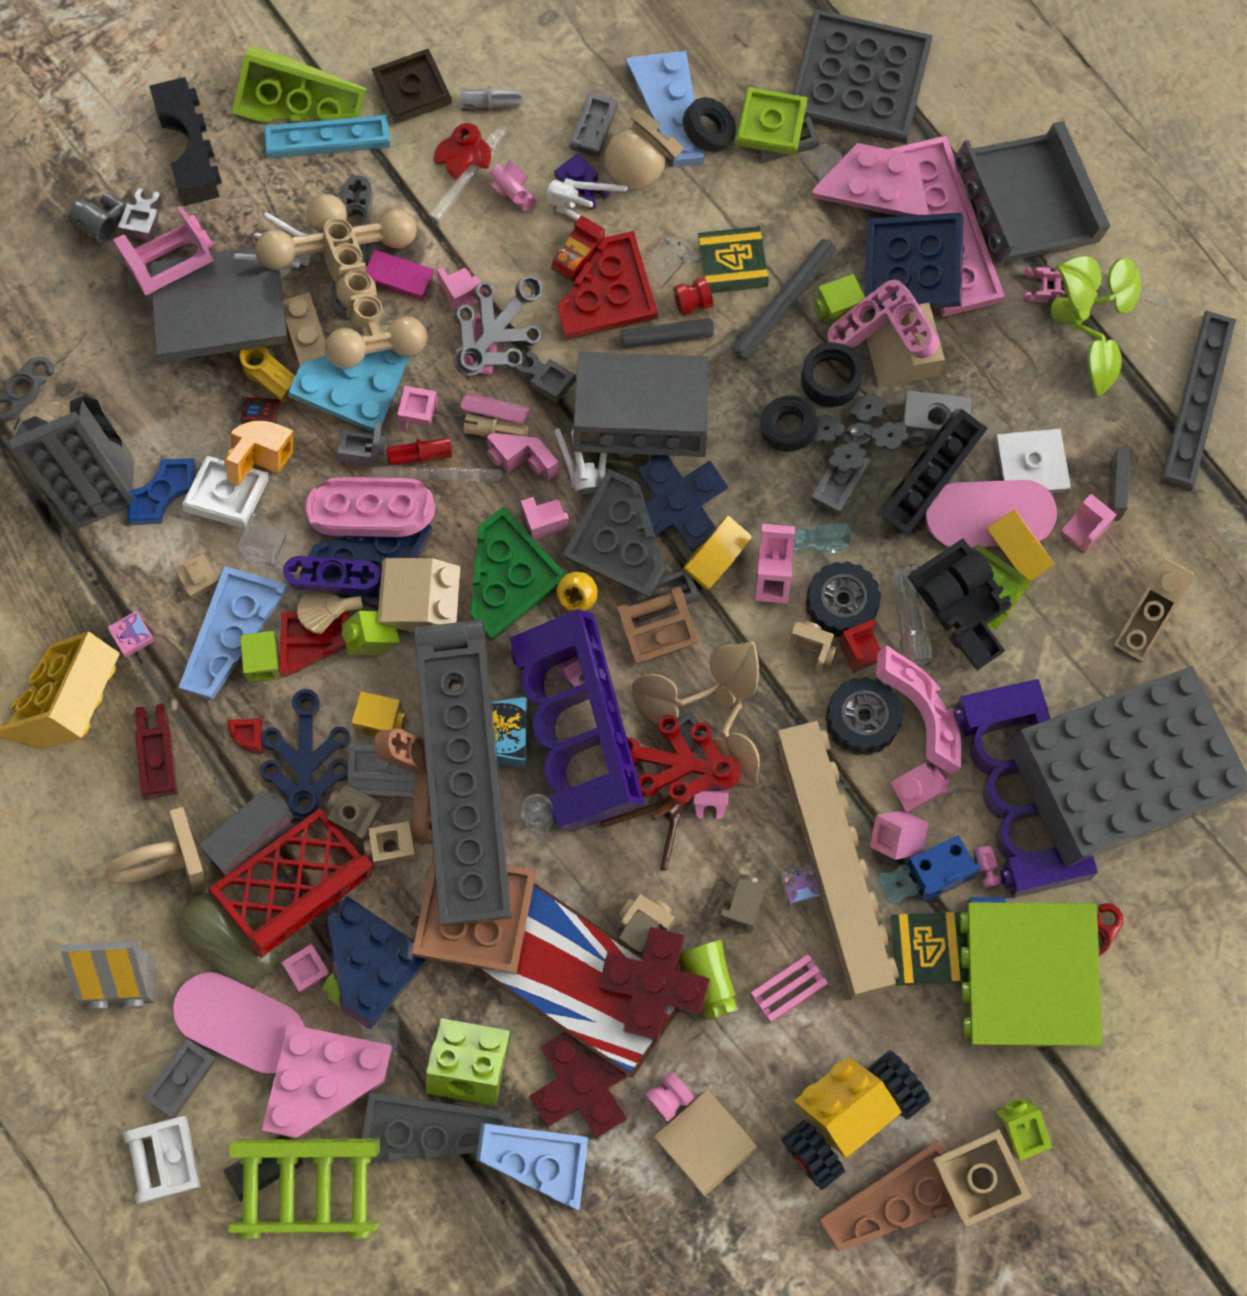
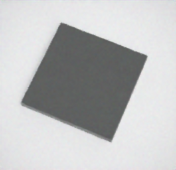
[792,9,933,144]
[151,247,288,362]

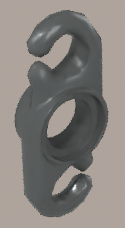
[0,356,54,422]

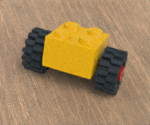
[781,1050,931,1190]

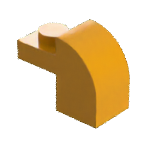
[224,421,293,486]

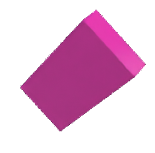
[365,250,434,301]

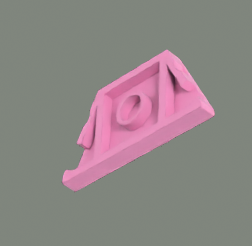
[812,143,929,217]

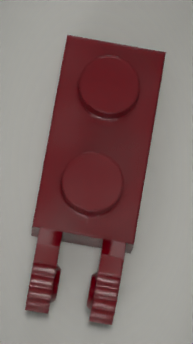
[134,703,178,800]

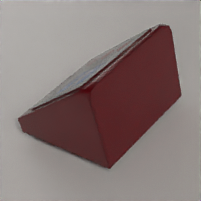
[240,397,279,424]

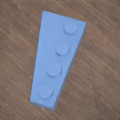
[626,51,704,167]
[178,566,289,701]

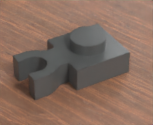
[515,350,576,403]

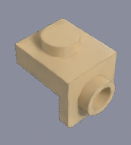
[789,621,837,674]
[619,894,675,931]

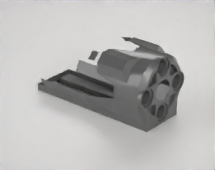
[0,392,136,530]

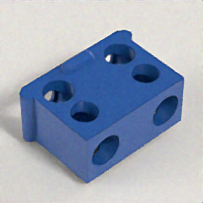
[908,835,980,901]

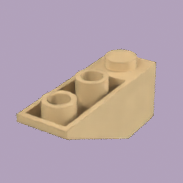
[1113,557,1195,662]

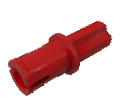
[386,437,452,465]

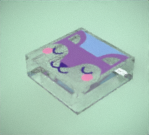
[779,863,823,907]

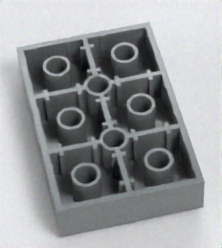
[1006,666,1247,868]

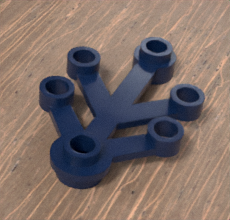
[260,689,351,820]

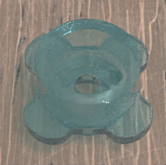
[878,865,919,904]

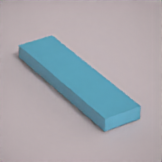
[264,115,390,159]

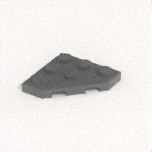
[563,469,665,599]

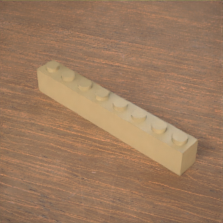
[776,721,899,1000]

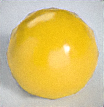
[556,572,598,612]

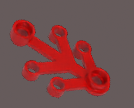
[627,715,741,805]

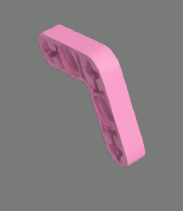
[827,280,939,358]

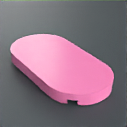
[304,477,435,537]
[925,480,1057,548]
[173,972,306,1075]

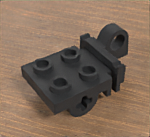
[907,538,1012,671]

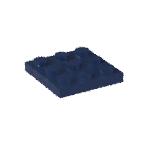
[865,212,964,312]

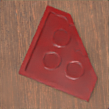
[557,231,658,340]

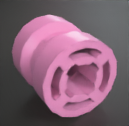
[644,1072,694,1122]

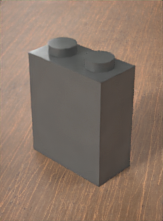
[199,789,294,885]

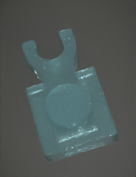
[793,523,851,552]

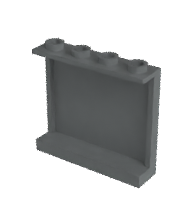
[955,121,1110,264]
[573,351,708,457]

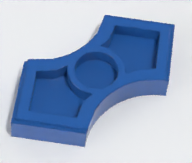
[127,458,196,525]

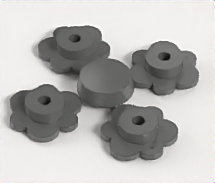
[812,393,909,473]

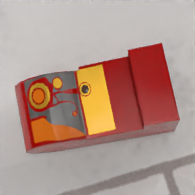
[551,215,605,282]

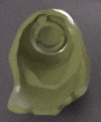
[177,893,285,989]

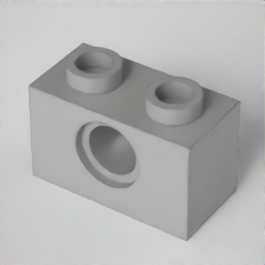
[901,390,972,444]

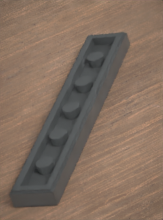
[1160,310,1236,491]

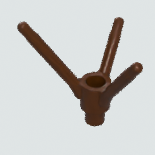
[601,790,686,871]

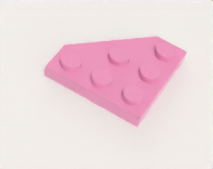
[261,1024,393,1139]

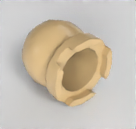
[604,108,684,190]

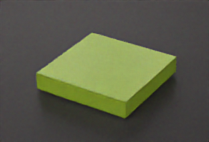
[736,87,808,156]

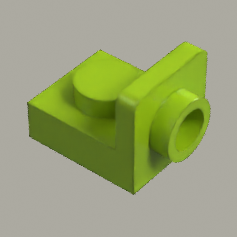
[996,1099,1053,1161]

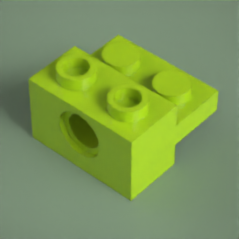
[426,1018,510,1107]

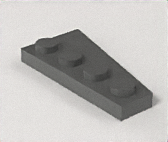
[362,1091,512,1164]

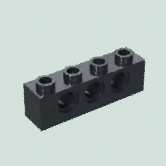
[876,408,988,535]

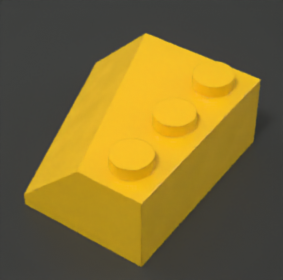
[0,631,120,749]

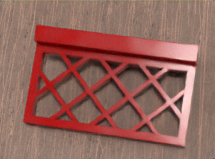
[209,808,373,959]

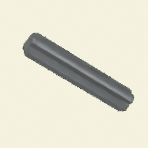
[620,318,714,348]

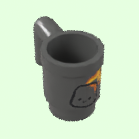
[68,192,127,243]

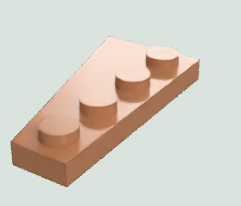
[817,1140,956,1251]

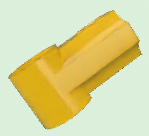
[239,347,295,403]

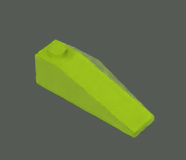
[231,45,366,122]

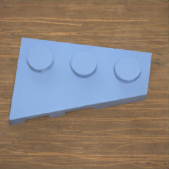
[476,1123,588,1211]

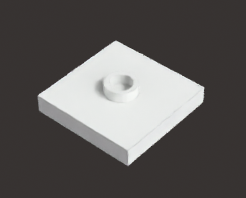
[995,429,1071,494]
[182,456,269,529]

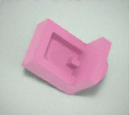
[890,763,951,812]

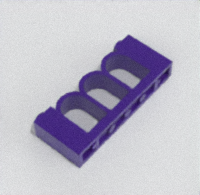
[510,609,645,832]
[953,679,1098,898]

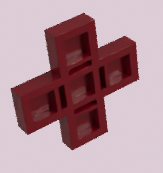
[598,927,711,1041]
[529,1032,628,1139]

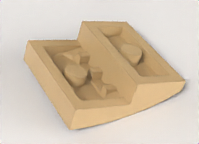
[654,1090,758,1197]

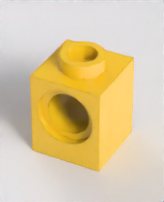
[352,691,406,737]

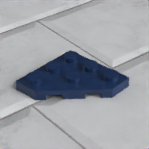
[299,524,432,610]
[325,896,429,1030]

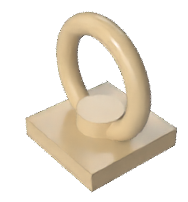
[105,807,205,893]

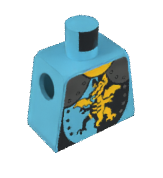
[492,697,528,769]

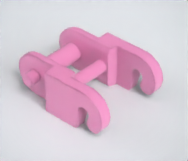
[1024,267,1065,303]

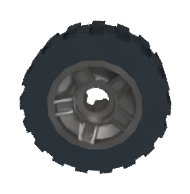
[805,561,881,637]
[826,677,902,756]

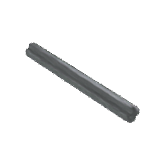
[732,239,836,360]

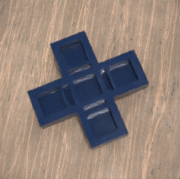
[637,455,728,551]

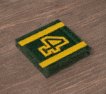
[698,226,769,293]
[891,911,968,986]

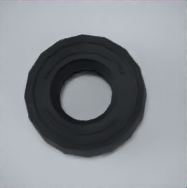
[682,97,736,153]
[760,395,818,452]

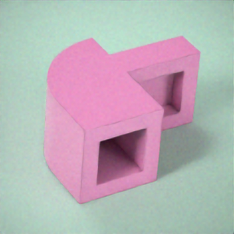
[755,524,795,603]

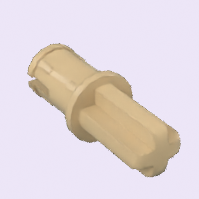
[463,413,529,437]

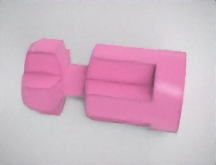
[973,846,1002,888]

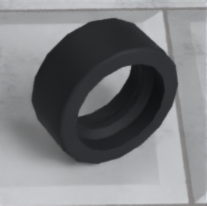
[801,342,864,407]

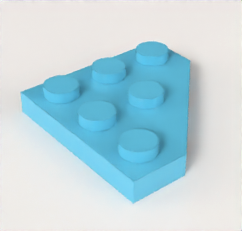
[287,349,409,434]

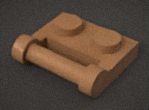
[617,586,699,664]

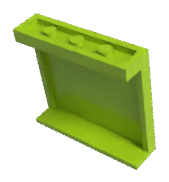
[960,902,1103,1049]

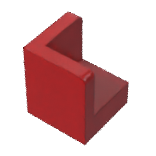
[839,620,881,673]

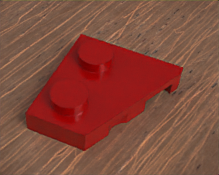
[279,611,349,677]

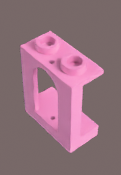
[113,206,214,296]

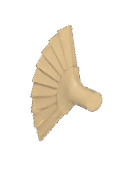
[297,591,363,634]

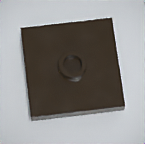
[372,48,452,123]

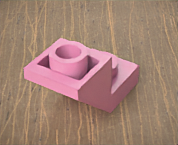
[487,433,559,481]

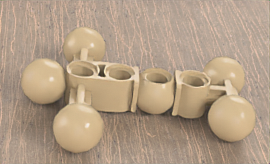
[255,194,427,369]

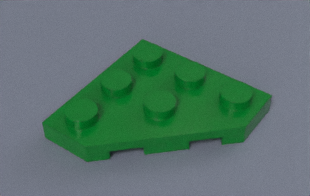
[470,506,566,642]

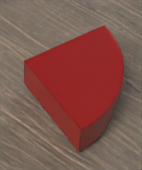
[227,718,263,754]

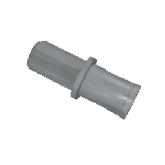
[460,86,522,111]

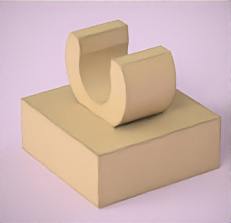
[174,554,219,600]

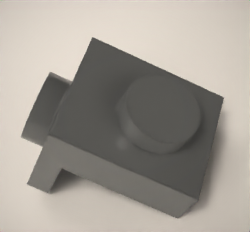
[337,422,387,467]

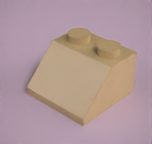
[865,303,945,388]
[377,558,460,633]
[933,1129,1032,1228]

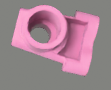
[489,160,537,211]

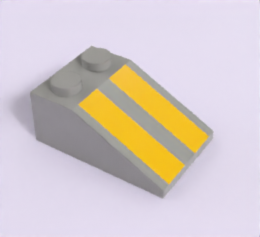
[61,941,155,1011]

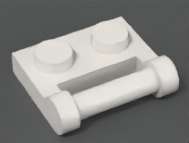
[123,1116,201,1205]

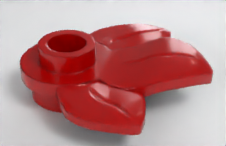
[434,123,491,180]

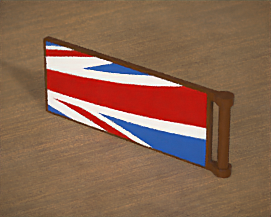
[410,864,681,1078]

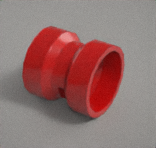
[673,277,713,316]

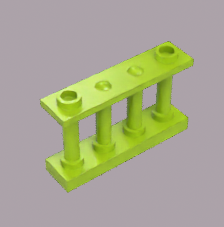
[228,1138,380,1239]

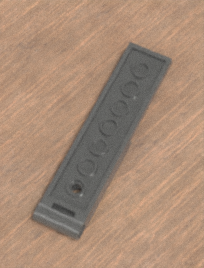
[415,619,512,926]

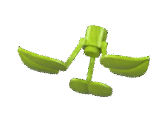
[1051,256,1141,397]

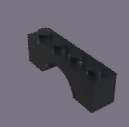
[149,77,222,207]

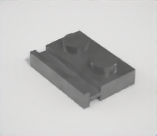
[347,744,415,797]

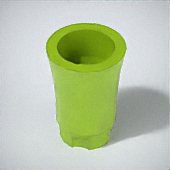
[679,940,737,1021]

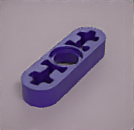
[283,556,381,595]

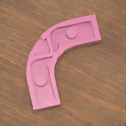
[876,645,961,775]

